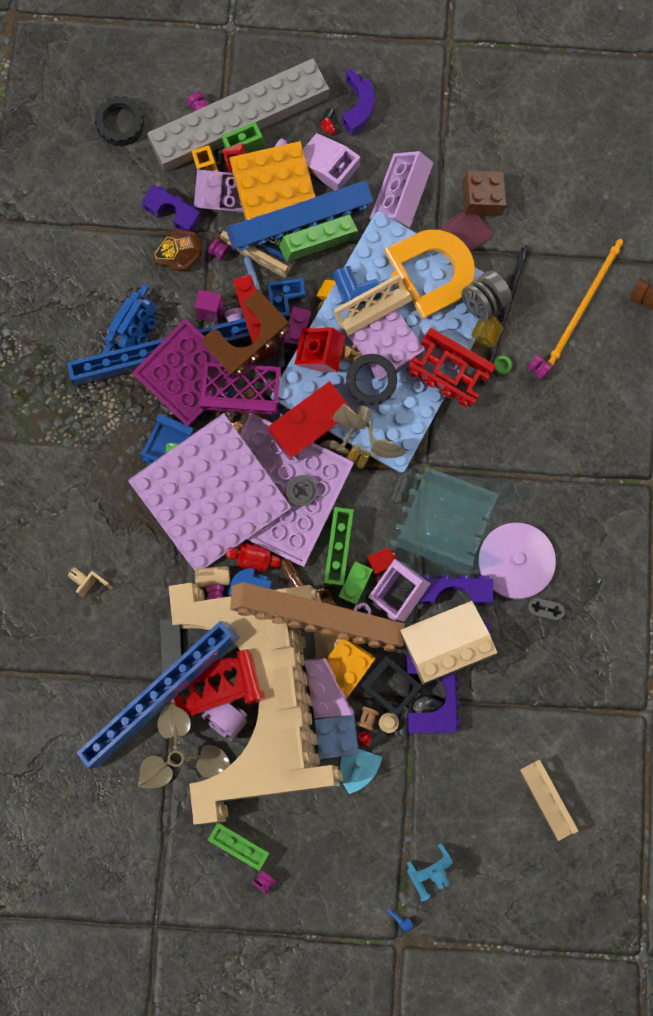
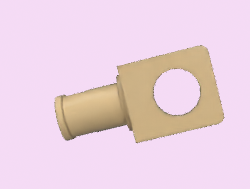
[68,567,113,597]

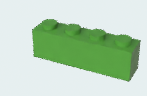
[279,215,358,262]
[324,507,354,589]

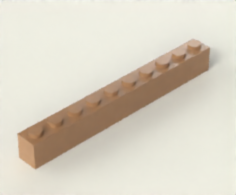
[230,582,405,651]

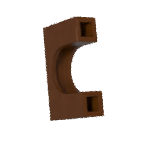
[200,289,291,378]

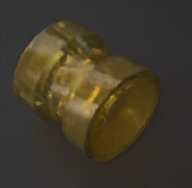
[346,444,371,469]

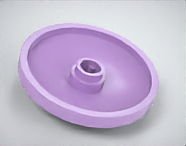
[478,523,556,600]

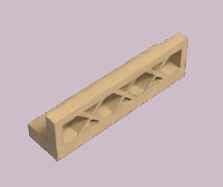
[220,225,295,278]
[333,275,412,336]
[520,760,578,841]

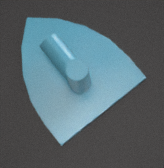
[340,749,382,794]

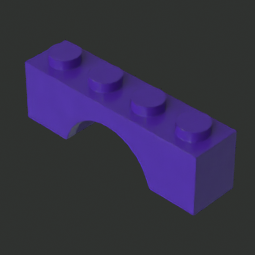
[415,575,493,605]

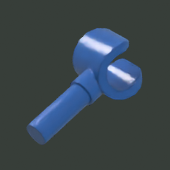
[388,909,413,932]

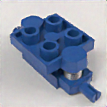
[101,284,158,354]

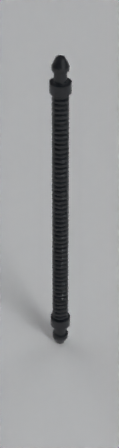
[481,245,528,386]

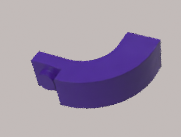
[342,68,374,137]

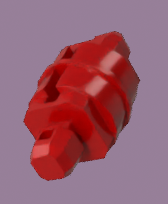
[226,544,281,572]

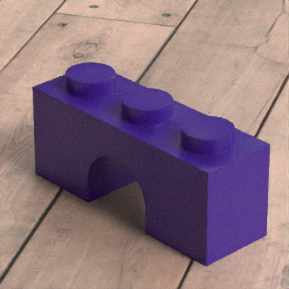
[141,185,201,232]

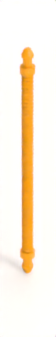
[547,239,623,365]

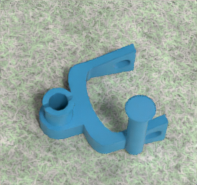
[407,844,453,901]

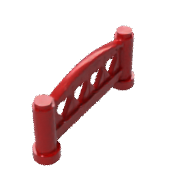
[168,649,265,717]

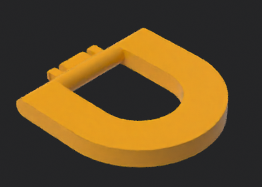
[384,230,475,319]

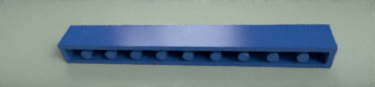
[67,318,250,386]
[77,621,241,768]

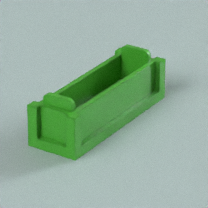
[208,822,270,871]

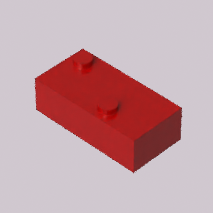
[266,381,351,461]

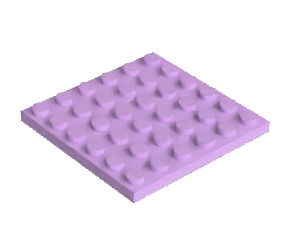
[128,413,292,571]
[240,413,354,567]

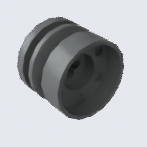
[461,270,512,321]

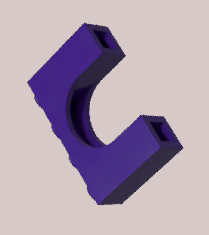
[406,654,460,734]

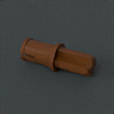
[280,558,305,587]

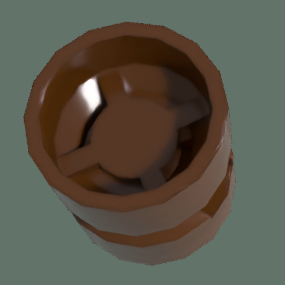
[629,278,653,310]

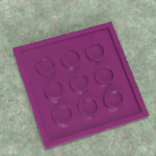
[132,318,237,426]

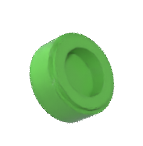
[493,355,512,375]

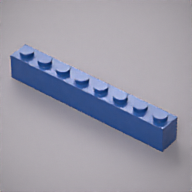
[226,180,373,251]

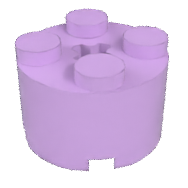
[202,702,247,741]

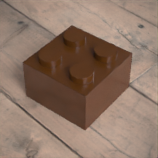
[462,170,506,216]

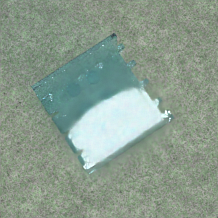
[389,467,499,573]

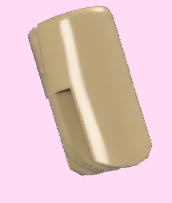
[195,566,230,588]

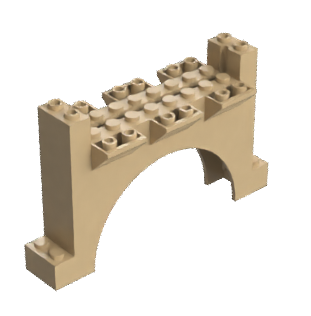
[169,583,343,825]

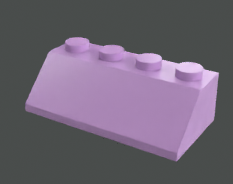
[370,151,433,228]

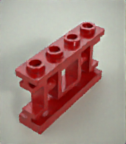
[406,327,496,408]

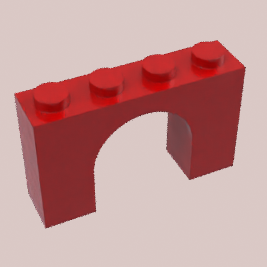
[233,275,274,363]

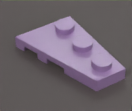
[305,658,354,718]

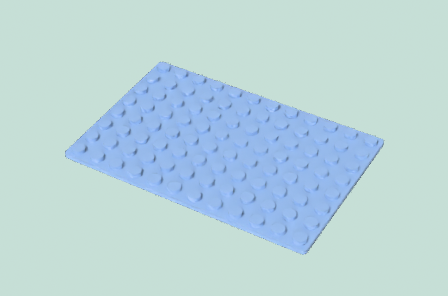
[271,212,486,473]

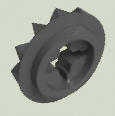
[286,475,317,506]

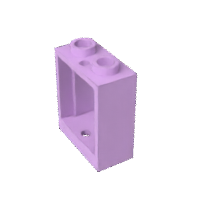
[369,559,430,622]

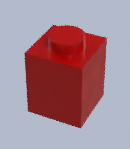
[367,547,398,577]

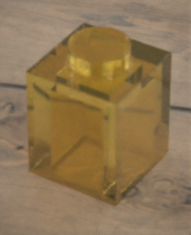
[471,316,504,347]

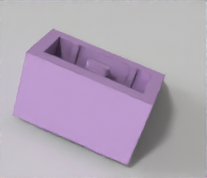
[303,133,361,191]
[194,169,243,212]

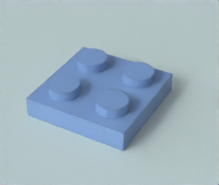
[315,715,359,759]

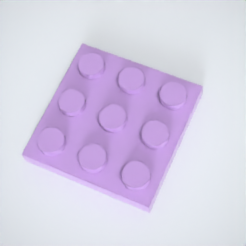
[346,309,425,382]

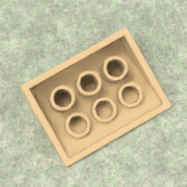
[400,601,497,685]

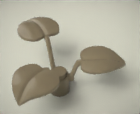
[319,403,406,459]
[138,703,231,789]

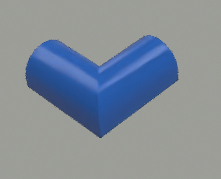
[332,266,382,305]
[267,278,306,320]

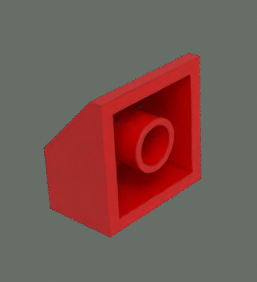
[294,327,346,372]

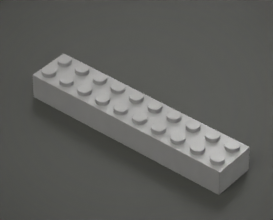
[147,58,329,173]

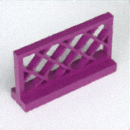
[199,362,281,415]

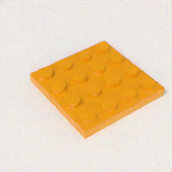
[229,141,315,220]

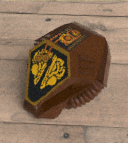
[153,229,203,271]

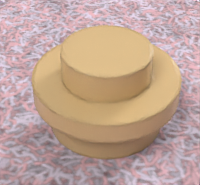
[379,713,399,733]

